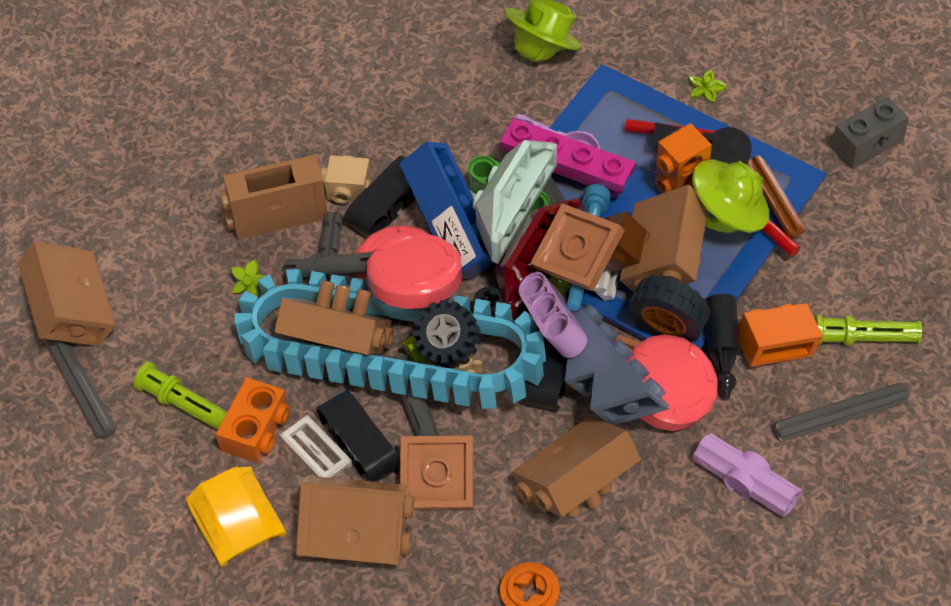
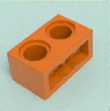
[655,123,712,194]
[216,377,290,464]

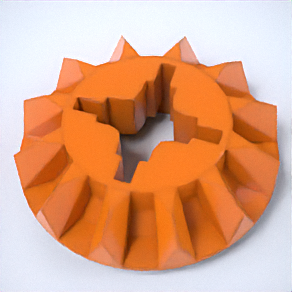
[500,562,560,606]

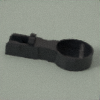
[651,122,752,164]

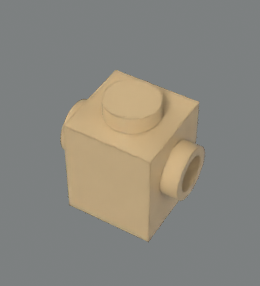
[321,155,371,204]

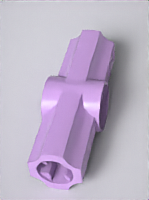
[693,433,802,518]

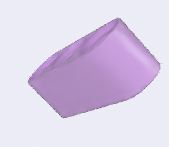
[518,272,587,358]

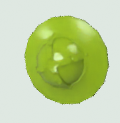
[503,0,582,62]
[692,159,769,233]

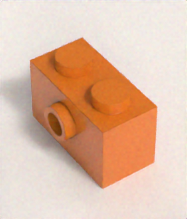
[738,303,823,367]

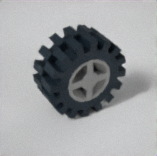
[412,300,481,368]

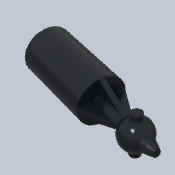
[705,294,740,400]

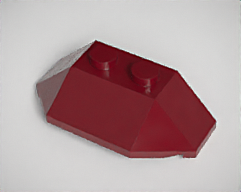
[495,198,587,324]

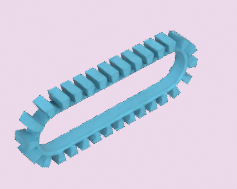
[234,269,546,409]

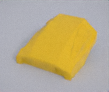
[186,467,286,567]

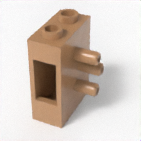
[220,154,328,240]
[620,184,708,292]
[18,241,116,346]
[274,281,394,355]
[512,416,641,517]
[296,476,414,565]

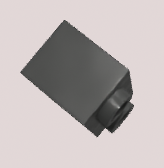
[832,97,909,170]

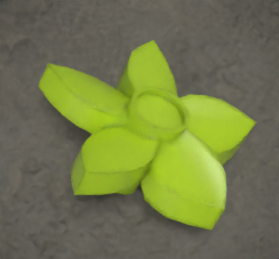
[689,70,727,104]
[231,259,265,297]

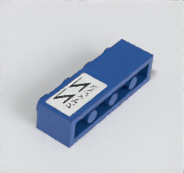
[399,141,495,279]

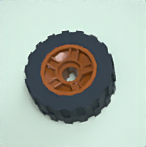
[628,275,710,343]

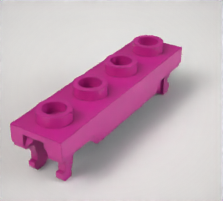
[500,118,636,199]

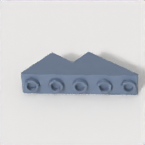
[565,303,669,425]

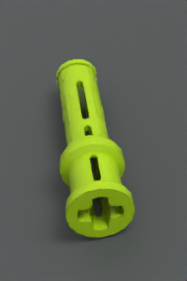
[814,314,922,346]
[133,361,227,430]

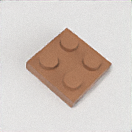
[530,203,625,291]
[400,435,474,510]

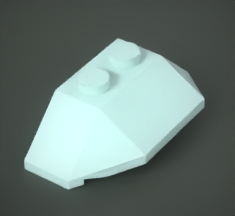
[473,140,557,264]

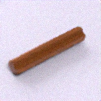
[747,155,805,239]

